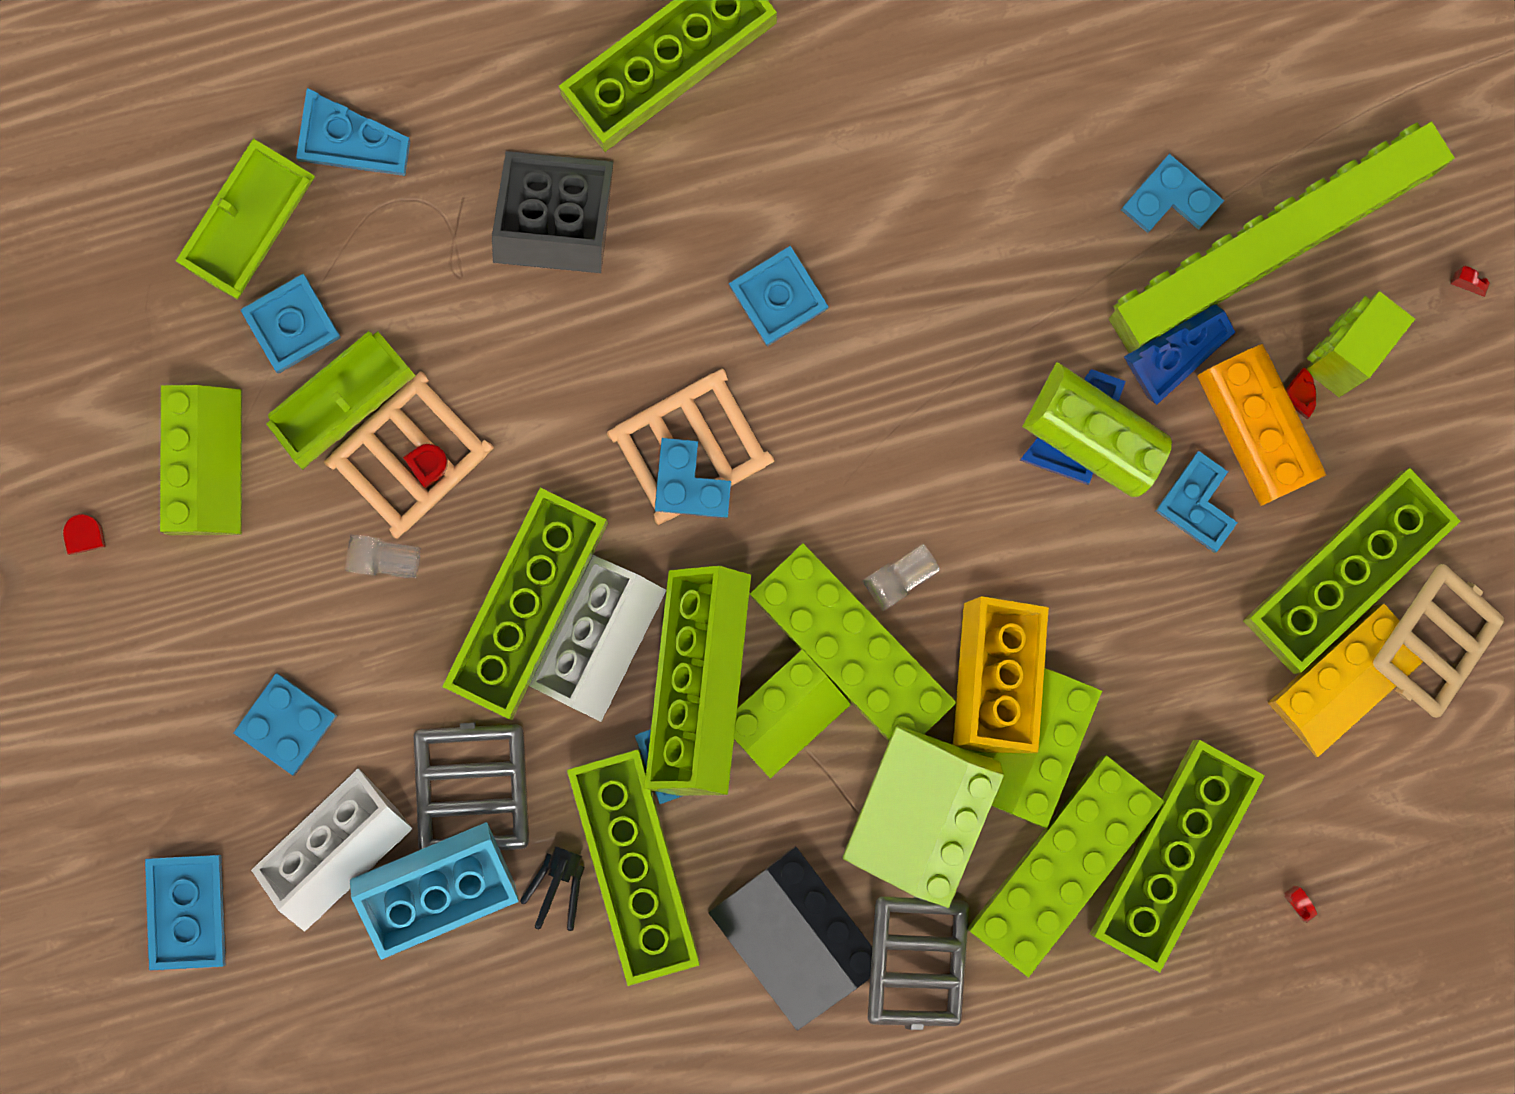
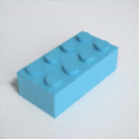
[350,822,519,960]

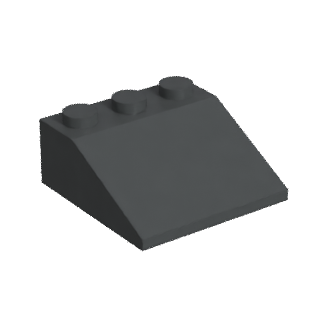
[492,151,613,273]

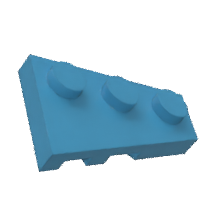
[296,88,410,176]

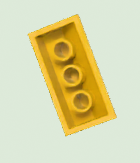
[953,596,1049,753]
[1268,604,1423,757]

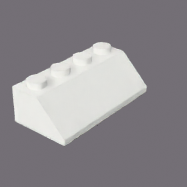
[529,555,666,722]
[251,769,412,932]

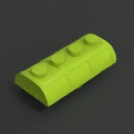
[176,138,315,300]
[266,331,416,470]
[1022,362,1172,497]

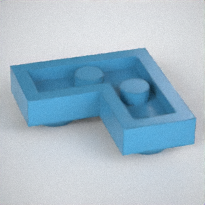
[1121,154,1224,233]
[655,438,731,519]
[1155,451,1238,553]

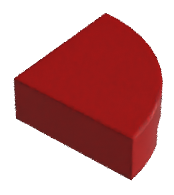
[1451,265,1490,297]
[1285,367,1316,419]
[1284,886,1318,923]

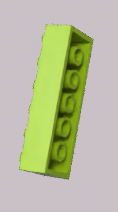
[559,0,777,152]
[1243,468,1461,674]
[442,487,609,720]
[750,543,956,741]
[644,566,751,796]
[1089,740,1265,973]
[567,749,700,986]
[967,755,1165,978]

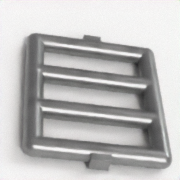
[413,723,529,850]
[867,896,969,1030]

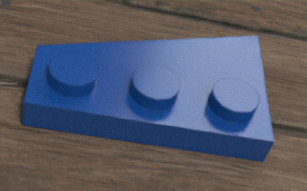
[1124,304,1235,405]
[1019,369,1126,485]

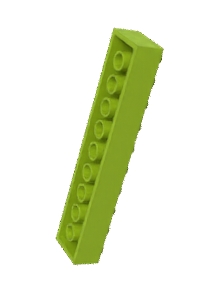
[1109,121,1455,353]

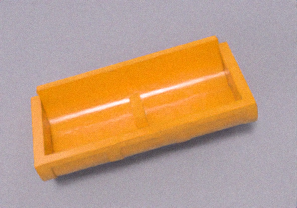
[1197,344,1327,506]

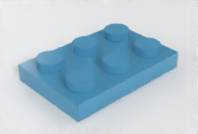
[145,855,226,970]

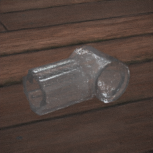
[345,535,421,579]
[862,544,940,612]

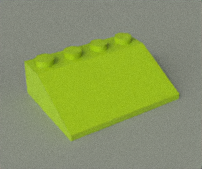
[969,668,1102,828]
[842,725,1004,908]

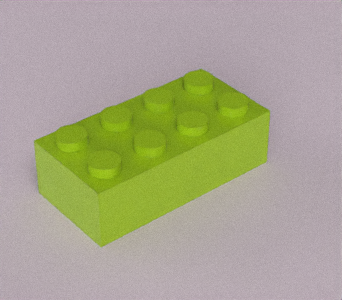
[1306,291,1415,397]

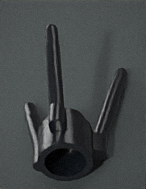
[520,846,585,931]

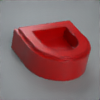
[403,444,448,488]
[63,514,106,555]

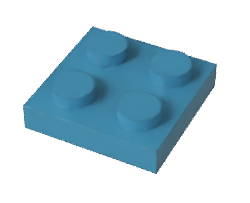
[729,246,829,346]
[240,274,341,374]
[233,673,337,776]

